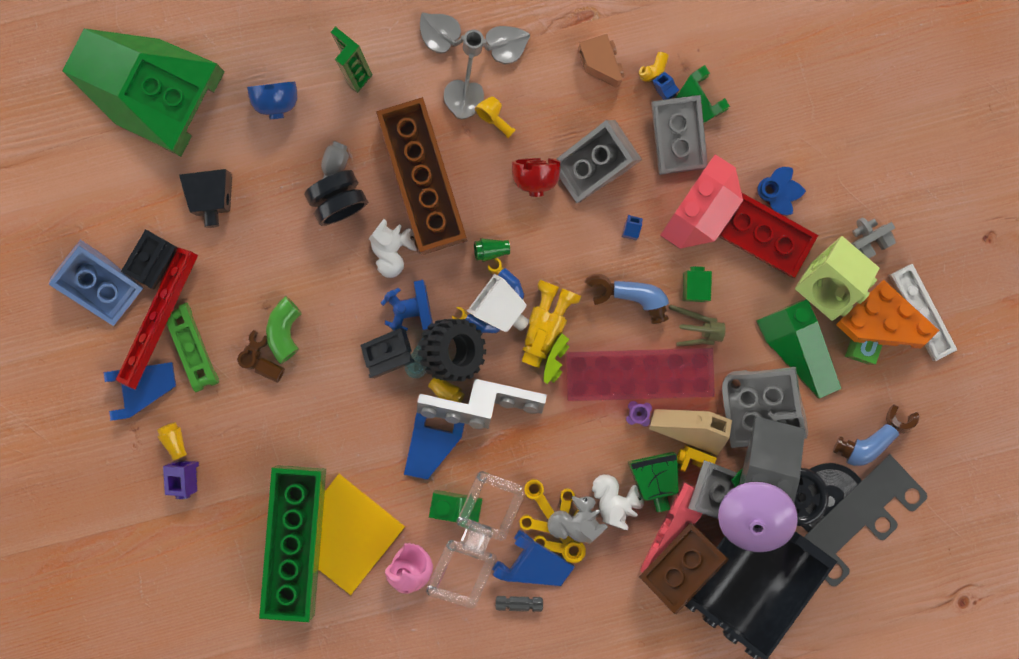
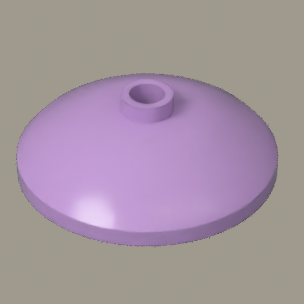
[718,482,798,552]

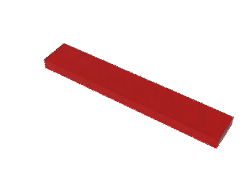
[116,247,198,389]

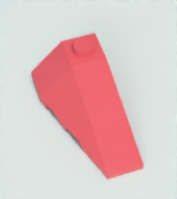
[640,481,706,573]

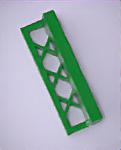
[331,26,373,93]

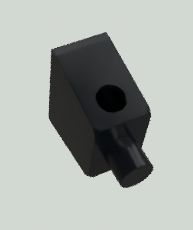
[179,169,232,228]

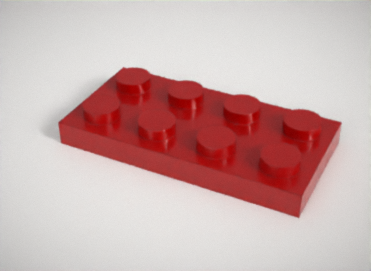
[718,192,819,278]

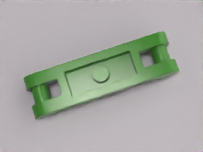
[166,302,219,392]

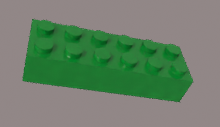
[259,465,326,622]

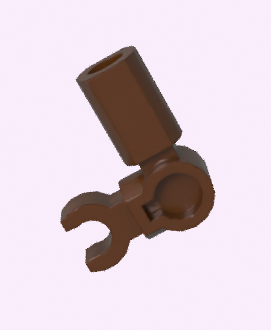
[237,330,285,383]

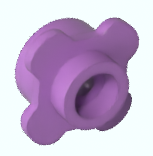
[626,401,652,427]

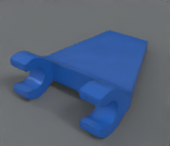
[103,362,176,421]
[404,413,465,480]
[492,530,575,586]

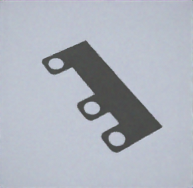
[804,454,927,586]

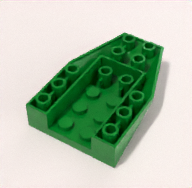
[62,28,225,157]

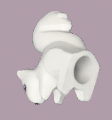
[369,219,417,278]
[592,474,644,531]

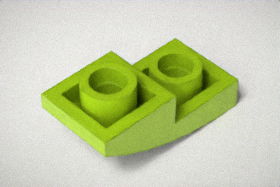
[543,333,570,384]

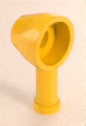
[475,96,516,139]

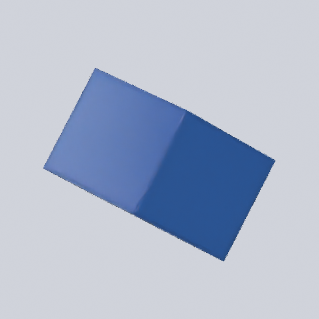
[653,72,679,100]
[622,215,643,240]

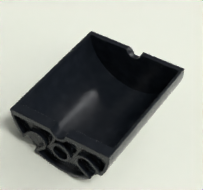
[685,525,838,659]

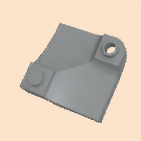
[722,367,808,448]

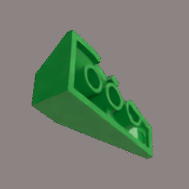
[756,299,841,399]

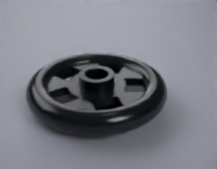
[794,468,829,526]

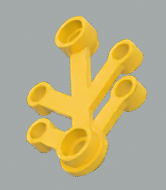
[519,479,586,563]

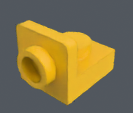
[677,445,717,472]

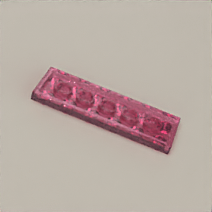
[566,348,715,401]

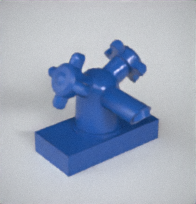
[381,280,433,332]

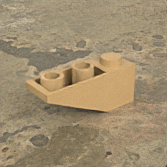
[649,409,732,456]

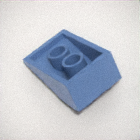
[49,239,143,326]

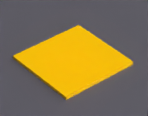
[318,473,405,595]

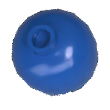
[247,81,297,120]

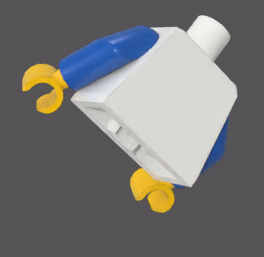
[452,258,529,333]

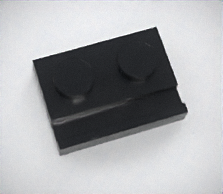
[121,229,178,289]
[361,328,415,379]

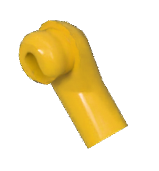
[638,52,669,82]

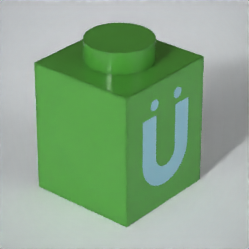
[845,339,882,365]

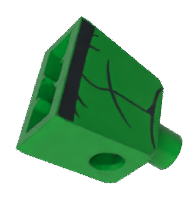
[628,452,679,512]

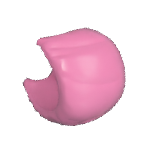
[385,543,433,594]

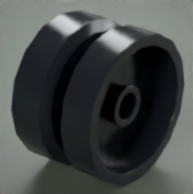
[304,170,369,226]

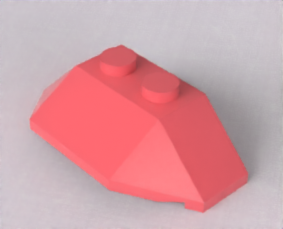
[660,154,743,249]

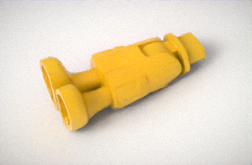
[521,280,581,368]

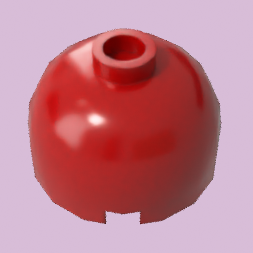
[512,158,561,197]

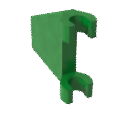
[676,65,730,124]

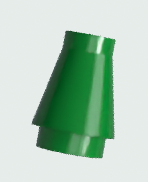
[474,238,510,262]

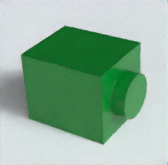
[683,266,712,302]

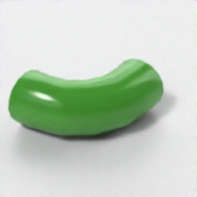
[266,296,302,364]

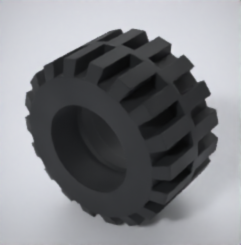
[418,319,486,381]

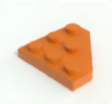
[836,280,940,349]

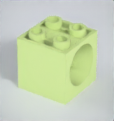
[795,236,880,321]

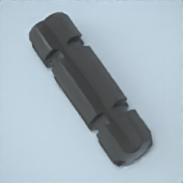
[495,596,543,612]

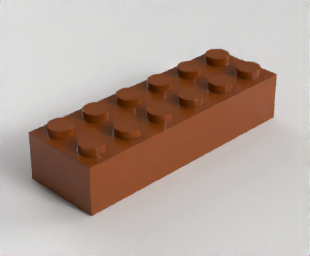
[376,97,468,255]

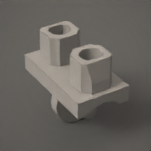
[851,218,896,258]

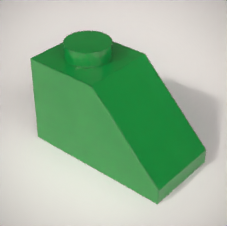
[429,490,483,523]

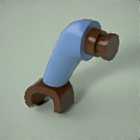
[585,274,669,324]
[833,404,919,466]

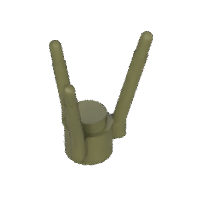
[669,305,725,347]

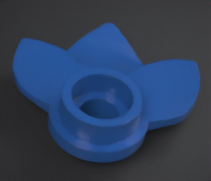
[757,167,806,215]

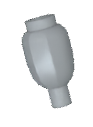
[321,141,349,178]

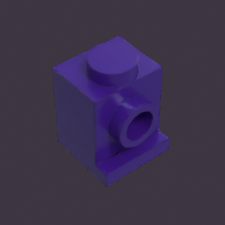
[163,460,199,499]

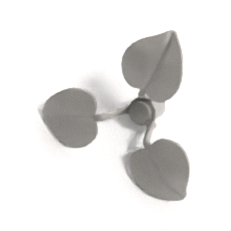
[420,13,530,120]

